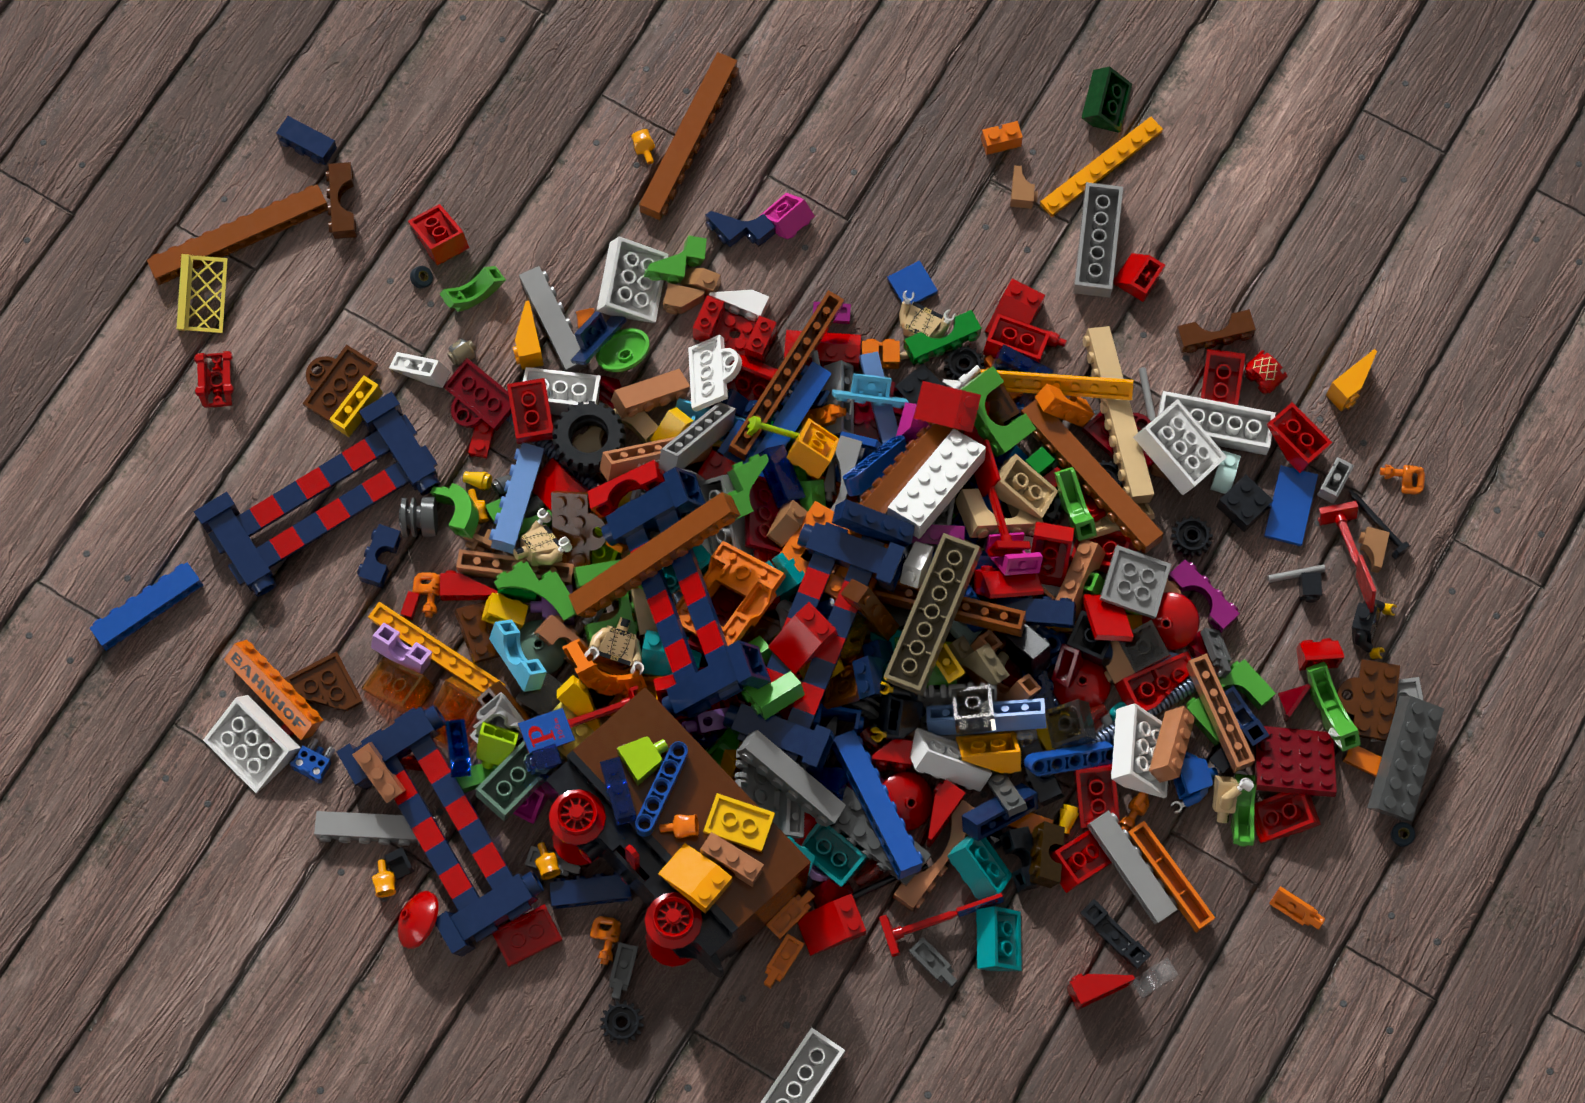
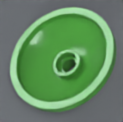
[596,328,650,372]

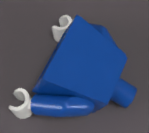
[1171,752,1218,814]

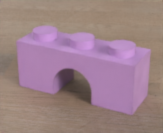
[371,623,432,677]

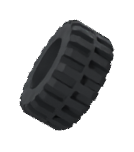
[552,401,627,477]

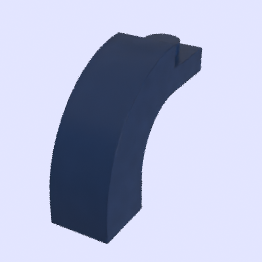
[1224,686,1269,746]

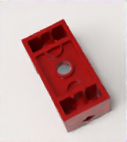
[692,295,777,363]

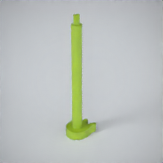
[747,416,799,439]

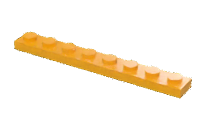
[1040,117,1163,217]
[981,369,1134,400]
[368,602,506,693]

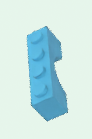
[489,619,547,692]

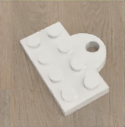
[688,335,742,412]

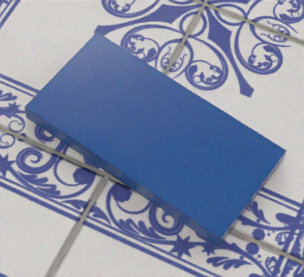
[1264,465,1318,546]

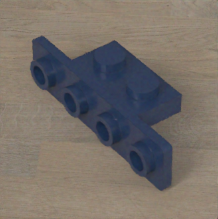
[571,311,627,365]

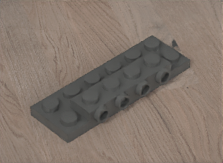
[830,780,931,886]

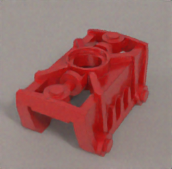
[194,351,234,408]

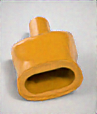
[631,129,656,164]
[468,489,489,524]
[535,842,561,880]
[372,859,396,898]

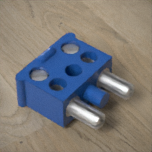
[290,738,335,784]

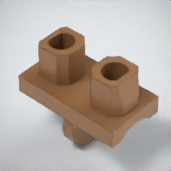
[463,524,496,552]

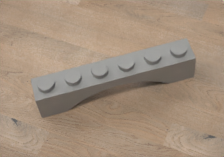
[830,435,865,511]

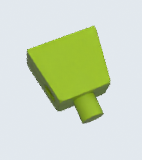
[476,722,519,769]
[617,736,669,785]

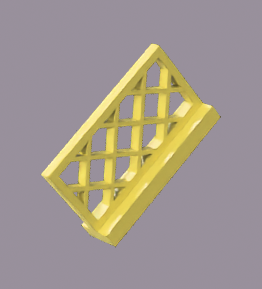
[177,254,228,333]

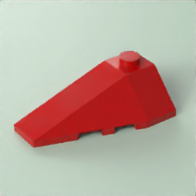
[1115,651,1191,711]

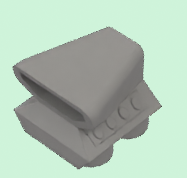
[473,692,524,741]

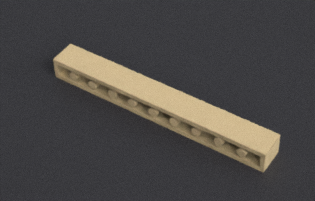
[1083,326,1154,504]

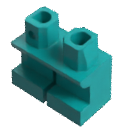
[765,553,805,597]

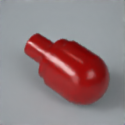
[1047,331,1067,347]

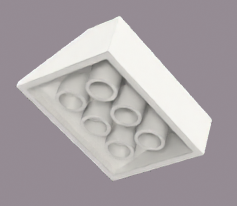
[596,236,669,323]
[1133,399,1227,495]
[203,695,301,793]
[1111,703,1168,798]

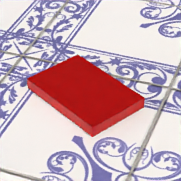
[1082,594,1134,642]
[493,904,562,967]

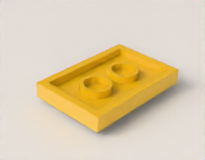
[703,793,775,853]

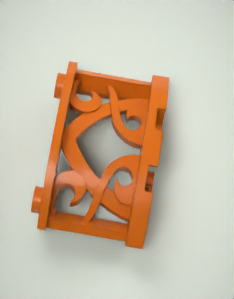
[562,639,647,696]

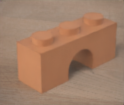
[534,615,589,668]
[352,742,406,803]
[700,832,764,887]

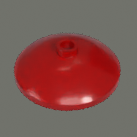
[1142,592,1200,650]
[1052,658,1110,713]
[882,772,933,831]
[397,891,438,949]

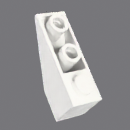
[709,290,769,322]

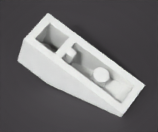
[389,352,450,388]

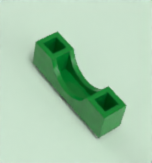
[903,310,982,365]

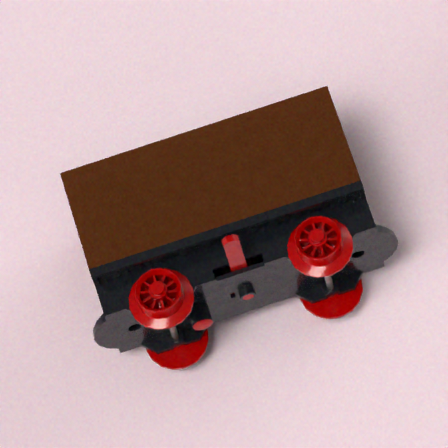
[537,687,811,978]

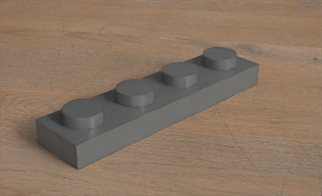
[986,770,1027,817]

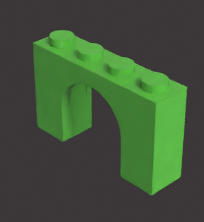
[960,366,1036,457]
[573,559,638,646]
[741,636,805,720]
[1186,659,1276,747]

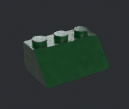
[1081,66,1132,133]

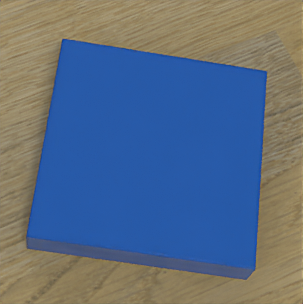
[887,260,938,304]

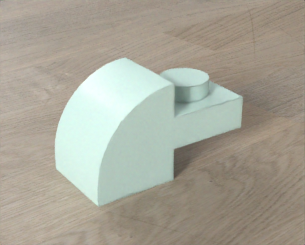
[1210,451,1241,494]

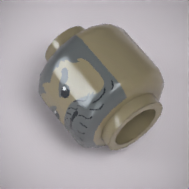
[447,339,476,366]

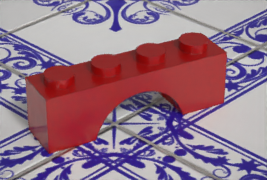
[588,460,665,518]

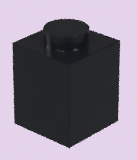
[1298,572,1322,603]

